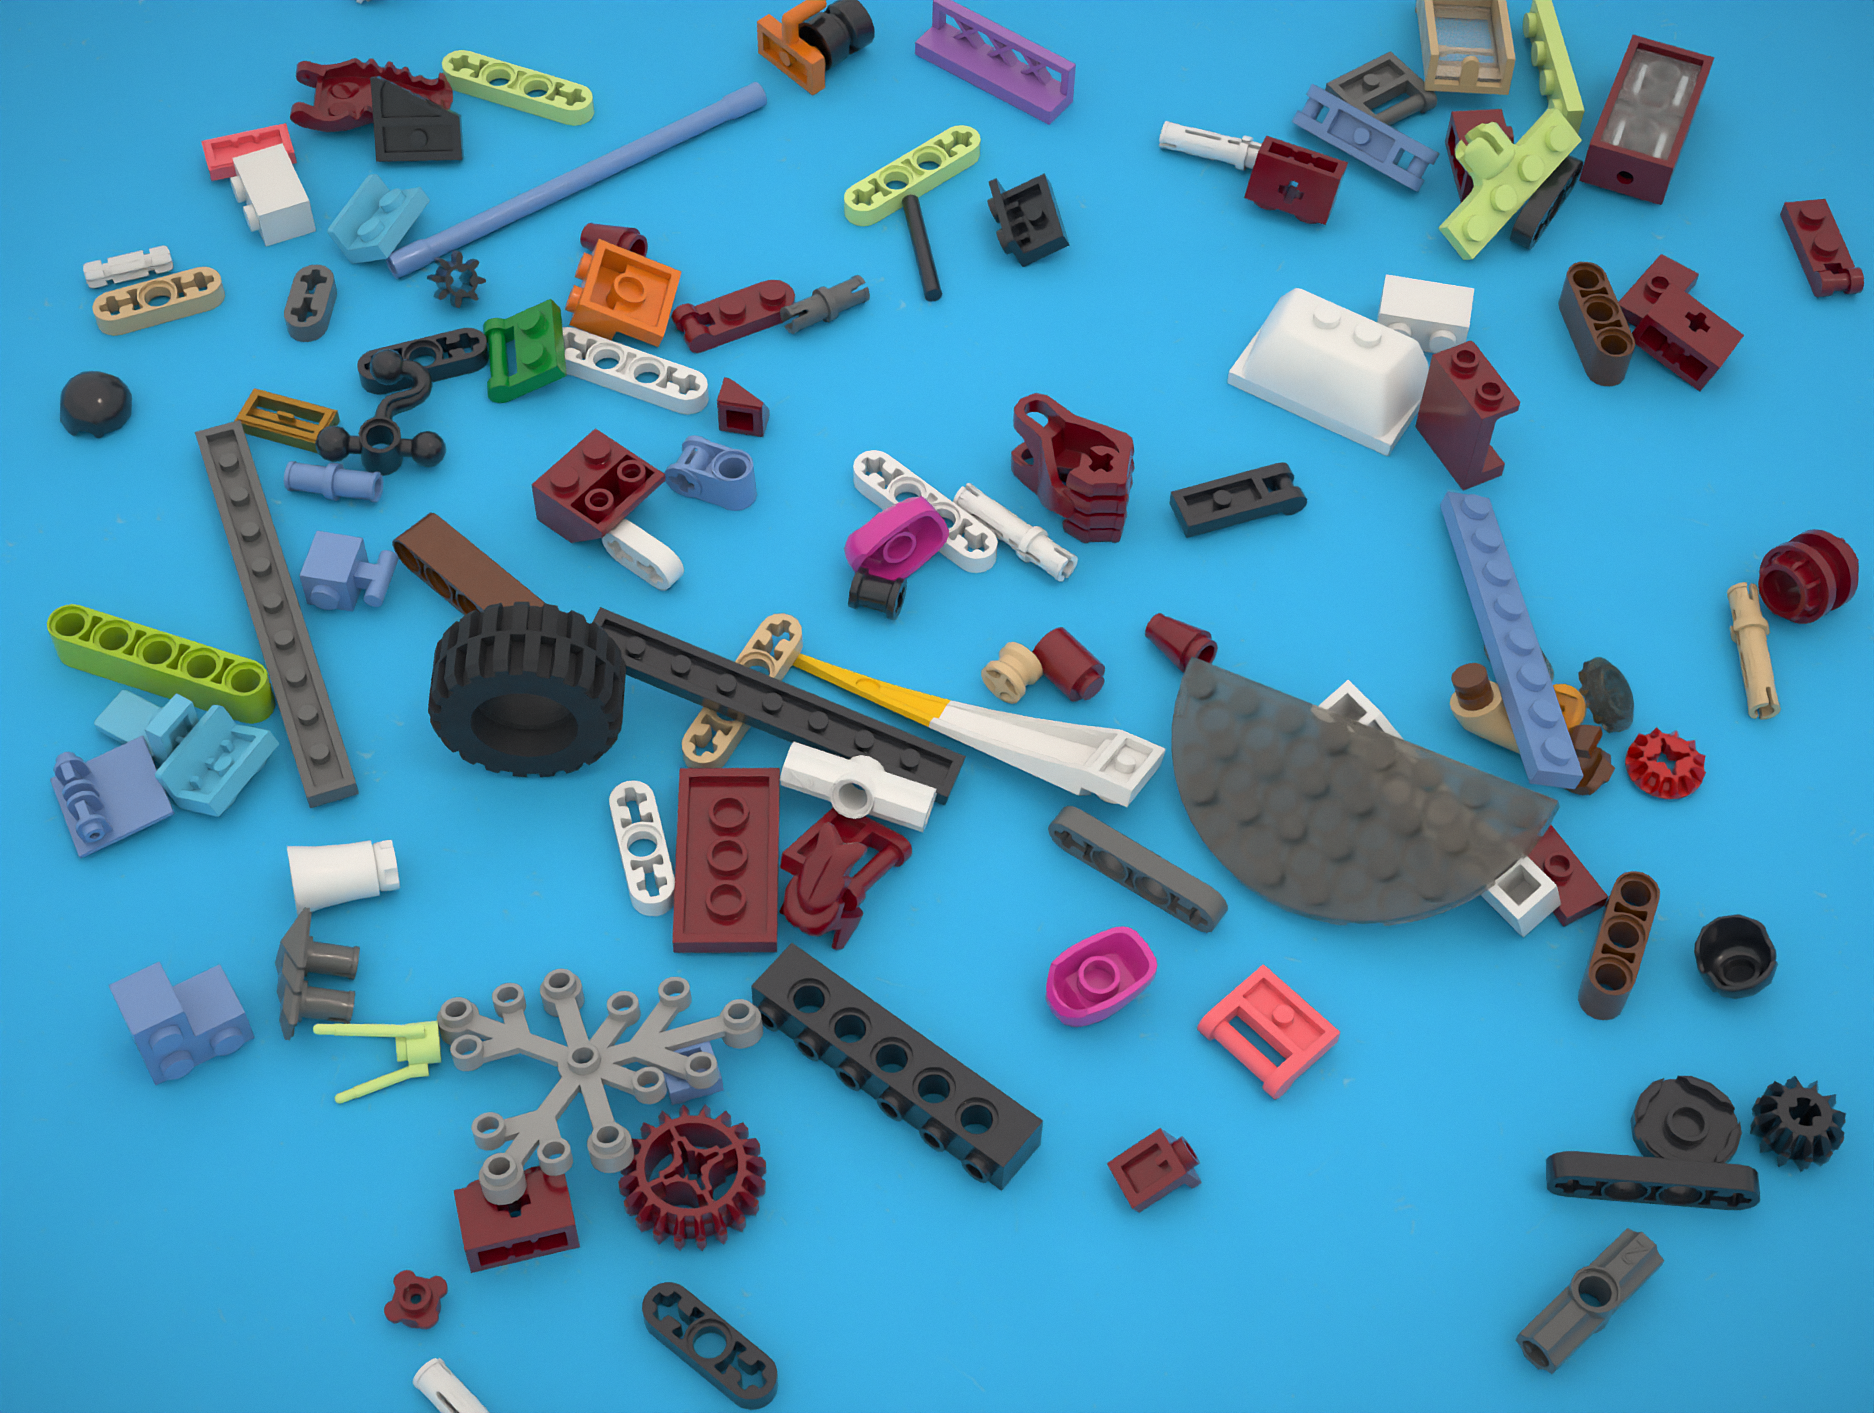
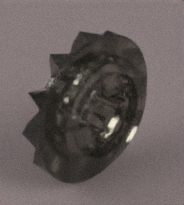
[1578,657,1634,733]

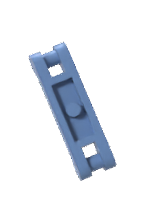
[1291,84,1440,192]

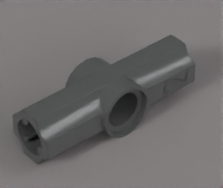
[1516,1228,1664,1374]

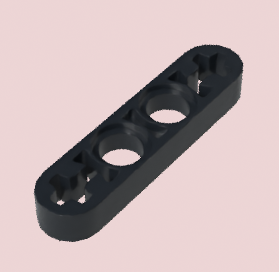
[1546,1151,1760,1210]

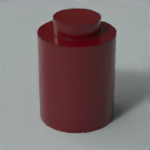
[1032,627,1105,701]

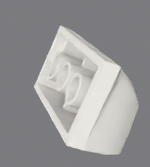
[1227,288,1429,457]

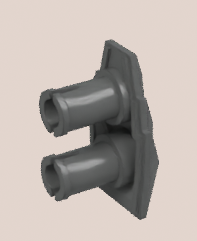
[275,907,360,1040]

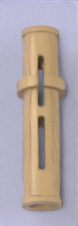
[1727,582,1781,720]

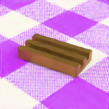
[234,388,340,454]

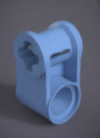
[664,435,757,511]

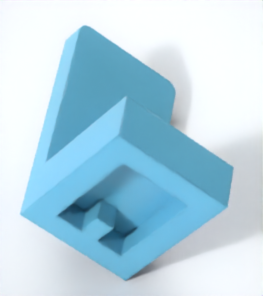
[94,690,199,765]

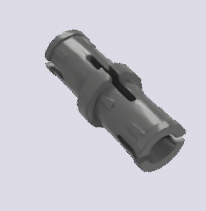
[780,275,870,334]

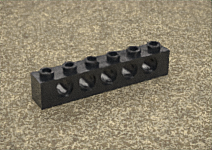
[751,943,1043,1191]

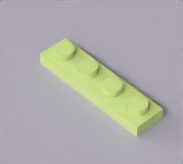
[1523,0,1585,134]

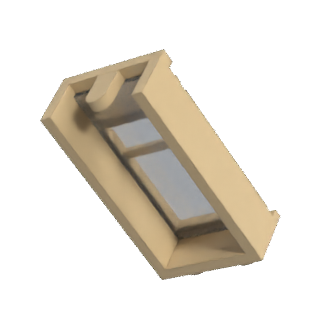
[1415,0,1516,95]

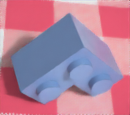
[108,962,255,1085]

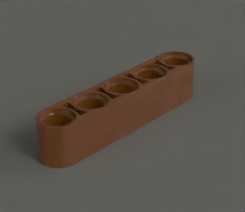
[392,512,545,616]

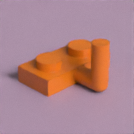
[757,0,827,96]

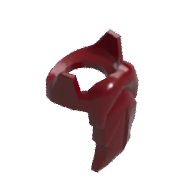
[779,822,867,950]

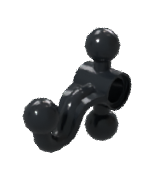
[315,349,446,476]

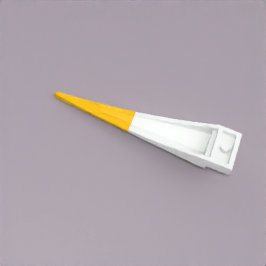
[793,653,1166,807]

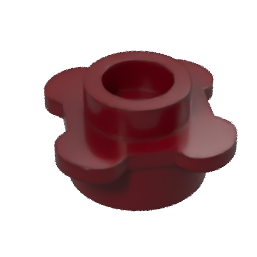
[384,1270,448,1329]

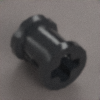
[848,566,907,620]

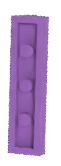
[915,0,1076,125]

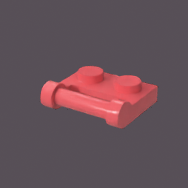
[1197,964,1340,1100]

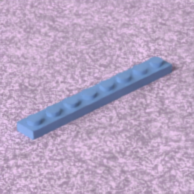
[1440,491,1583,789]

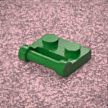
[483,299,567,403]

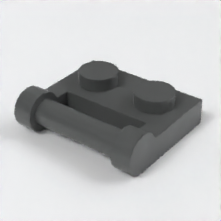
[1325,51,1437,126]

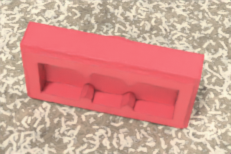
[201,123,297,181]

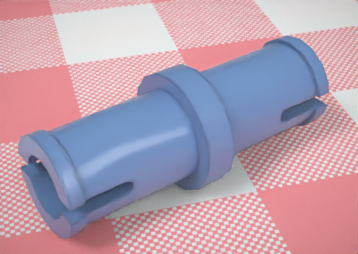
[284,461,384,502]

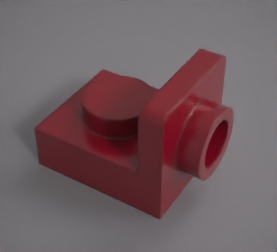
[1107,1128,1202,1213]

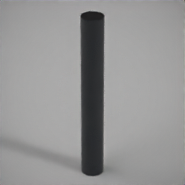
[902,195,942,301]

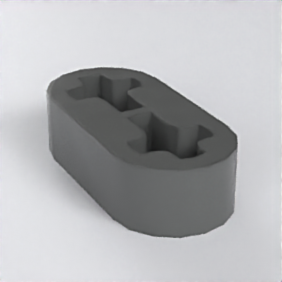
[284,265,337,342]

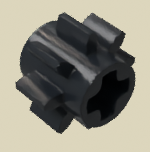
[427,251,486,308]

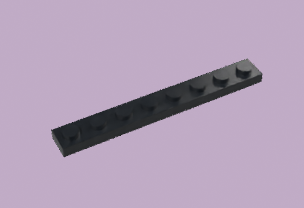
[593,607,966,805]

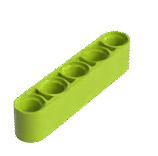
[47,604,276,724]

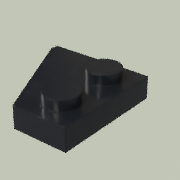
[370,76,464,162]

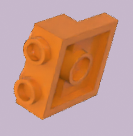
[565,239,681,347]

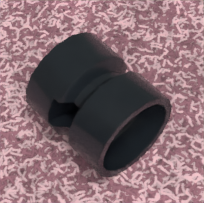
[798,0,875,71]

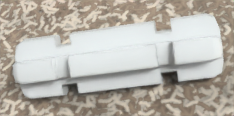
[83,245,173,289]

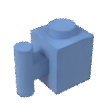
[299,531,399,611]

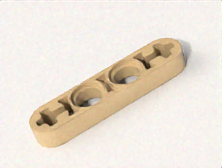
[682,613,803,768]

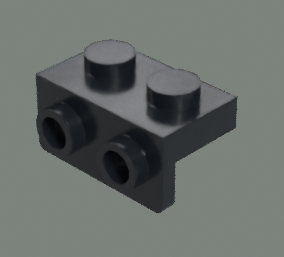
[987,173,1070,267]

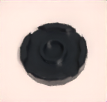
[1630,1076,1742,1164]

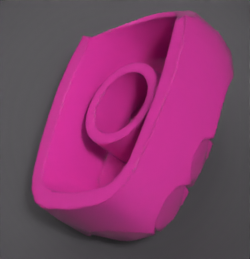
[844,496,949,581]
[1045,926,1157,1027]

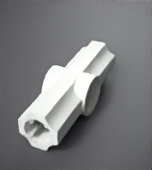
[780,742,937,832]

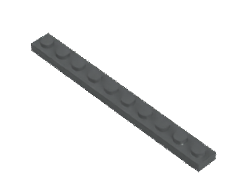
[195,420,359,808]

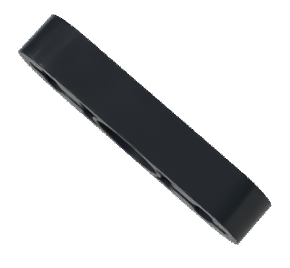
[1510,155,1583,250]
[357,328,489,395]
[642,1282,778,1410]

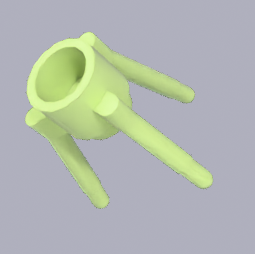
[313,1020,441,1104]

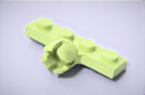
[1438,108,1582,260]

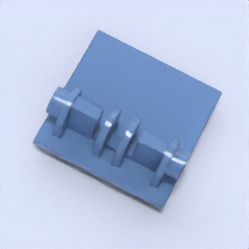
[50,735,175,858]

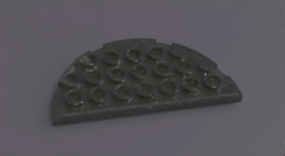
[1171,656,1560,926]

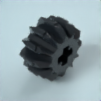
[1750,1076,1846,1172]

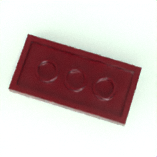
[672,768,780,953]

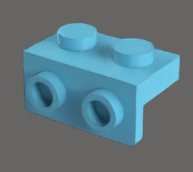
[155,705,279,817]

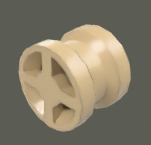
[981,642,1043,704]

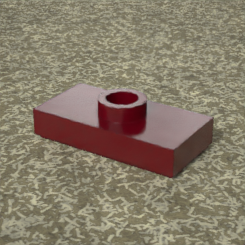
[1618,254,1699,327]
[1509,821,1608,927]

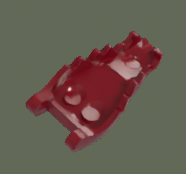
[290,58,453,132]

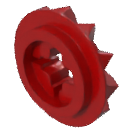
[1625,727,1706,799]

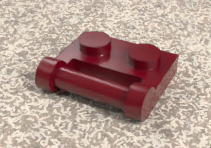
[780,807,912,912]

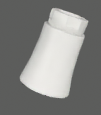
[287,840,400,916]

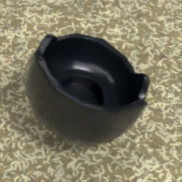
[60,371,132,438]
[1694,914,1778,999]

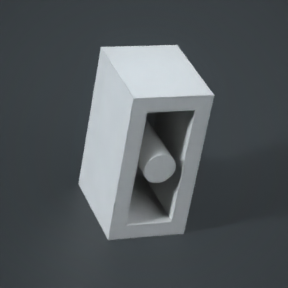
[230,143,316,247]
[1377,274,1474,353]

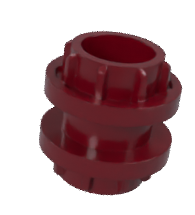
[1758,529,1859,624]

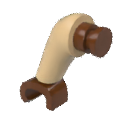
[1450,663,1615,795]

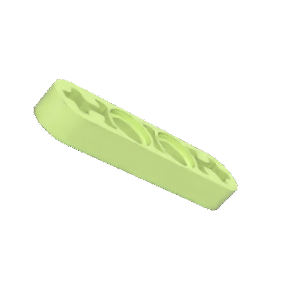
[442,50,595,126]
[844,125,981,226]

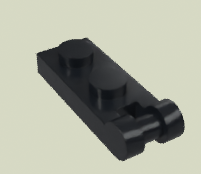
[1169,462,1307,538]

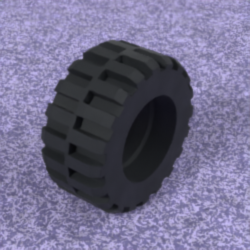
[428,602,626,777]

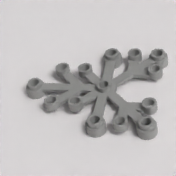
[437,969,763,1205]

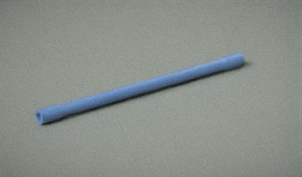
[386,82,767,279]

